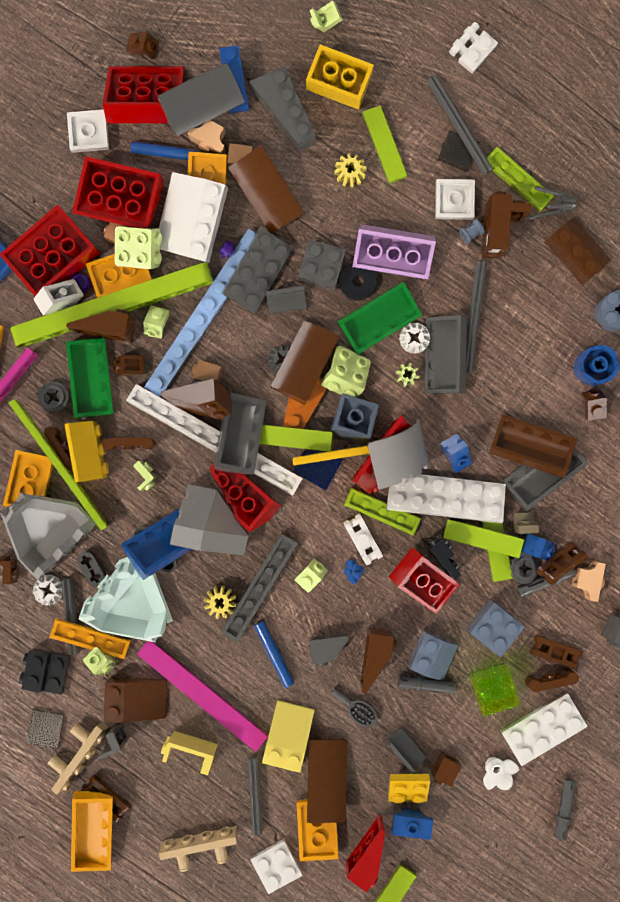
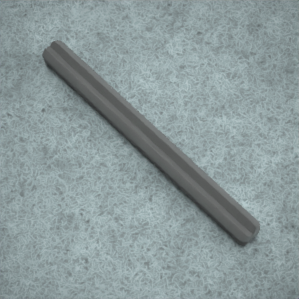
[427,75,492,175]
[466,261,487,373]

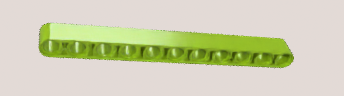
[10,263,214,348]

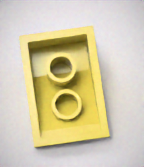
[262,700,314,773]

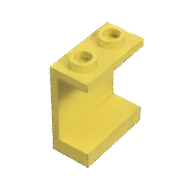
[161,731,218,775]

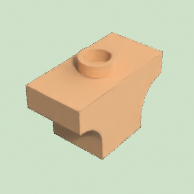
[188,120,226,154]
[572,561,606,602]

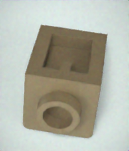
[513,512,539,534]

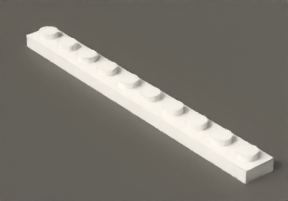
[126,384,303,496]

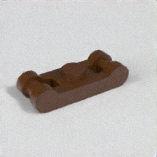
[44,427,73,470]
[102,437,156,450]
[537,543,588,586]
[530,635,583,670]
[525,668,579,692]
[81,774,132,823]

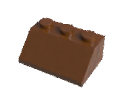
[545,217,611,285]

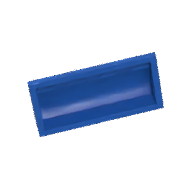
[121,508,191,580]

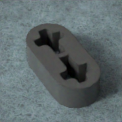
[78,551,106,586]

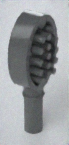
[331,687,377,727]

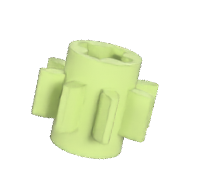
[395,363,419,387]

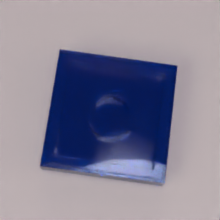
[293,449,344,490]

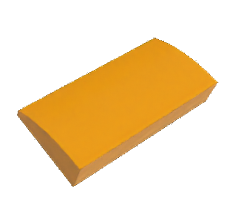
[71,791,113,872]

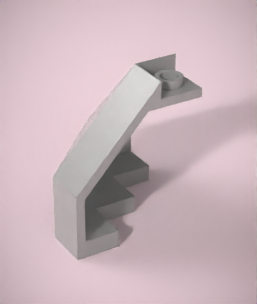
[170,484,249,555]
[0,493,96,580]

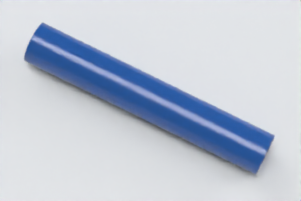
[130,141,200,160]
[253,620,295,688]

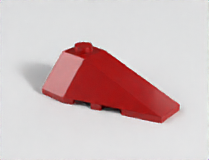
[209,462,282,532]

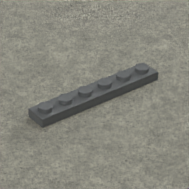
[221,533,298,642]

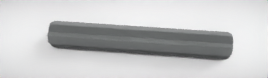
[62,578,80,655]
[248,757,263,835]

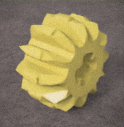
[334,153,367,188]
[204,585,237,619]

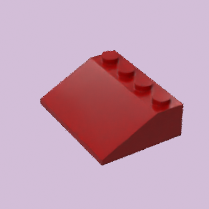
[102,66,185,124]
[72,156,164,229]
[0,204,101,296]
[351,416,411,494]

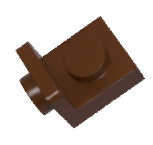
[113,355,144,377]

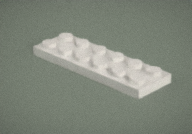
[387,474,506,523]

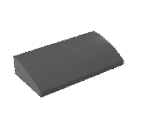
[157,63,245,136]
[424,315,467,394]
[214,393,266,475]
[502,449,588,513]

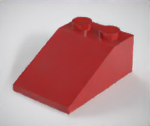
[388,547,460,614]
[345,814,385,892]

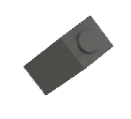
[309,633,348,666]

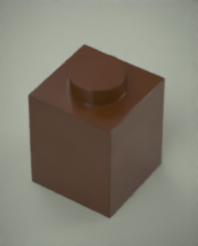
[431,751,461,787]

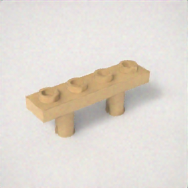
[47,722,109,795]
[159,826,238,872]

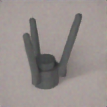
[527,186,576,220]

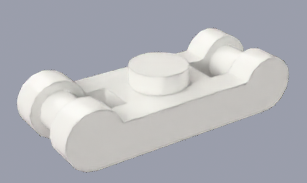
[343,513,383,566]

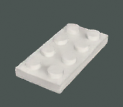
[501,691,588,766]

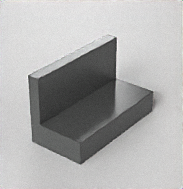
[266,286,307,315]
[97,723,129,760]
[387,727,427,774]

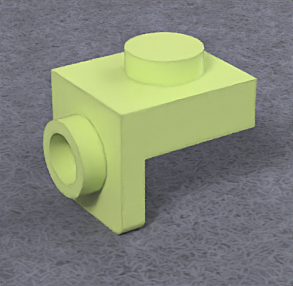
[310,1,343,32]
[143,305,169,339]
[133,461,157,491]
[295,558,328,593]
[83,647,118,675]

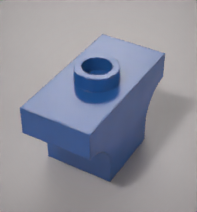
[440,434,472,473]
[521,533,557,561]
[391,808,433,840]

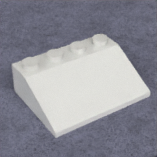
[159,172,228,263]

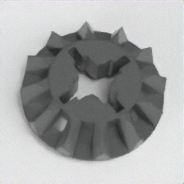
[268,345,290,374]
[38,382,69,412]
[509,553,538,584]

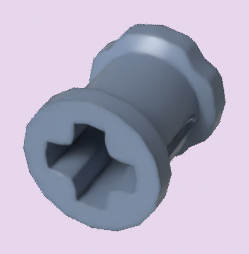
[459,219,485,244]

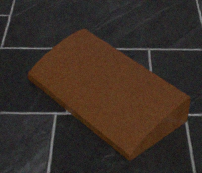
[228,145,304,234]
[270,321,340,405]
[489,414,577,478]
[307,739,347,823]

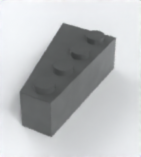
[249,66,315,152]

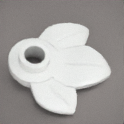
[483,757,519,790]

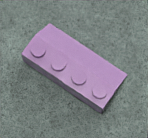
[353,224,436,279]

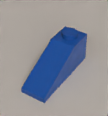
[219,45,249,114]

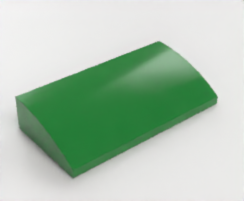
[336,282,422,355]
[66,338,113,419]

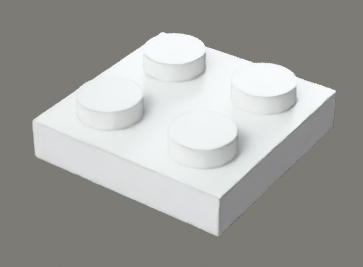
[67,110,109,153]
[435,179,475,220]
[250,838,303,894]

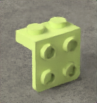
[115,226,162,269]
[321,346,371,398]

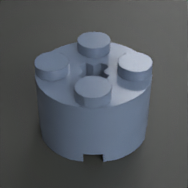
[594,290,620,332]

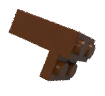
[482,191,531,259]

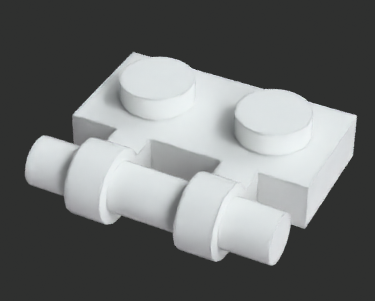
[449,22,498,74]

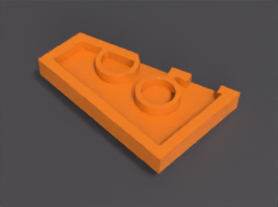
[283,378,327,429]

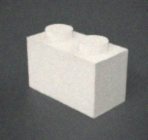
[34,279,84,316]

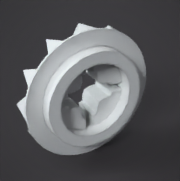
[400,323,430,354]
[32,575,63,606]

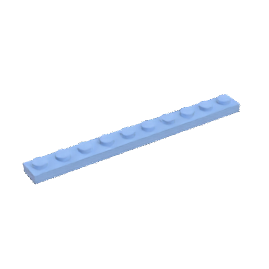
[144,229,256,398]

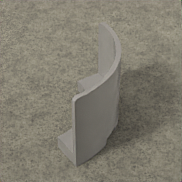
[368,419,430,489]

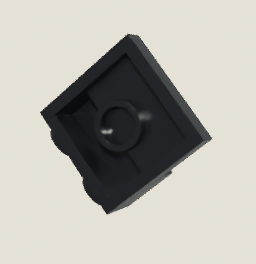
[425,534,461,580]
[19,648,71,695]

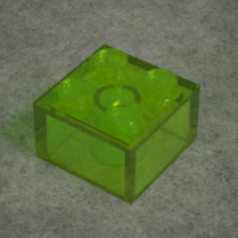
[467,663,521,717]

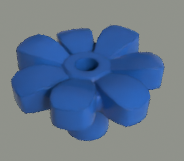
[344,559,364,584]

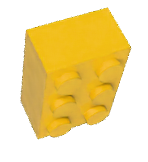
[306,44,374,110]

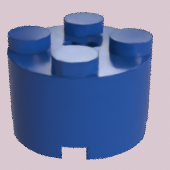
[573,345,619,386]

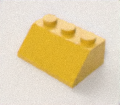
[65,421,109,482]

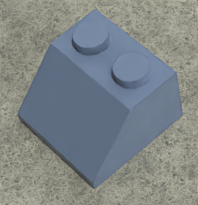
[330,393,379,446]
[408,629,458,681]

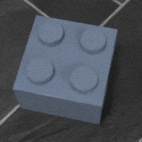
[466,599,525,657]

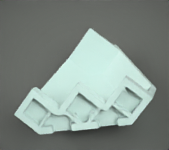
[79,557,173,642]

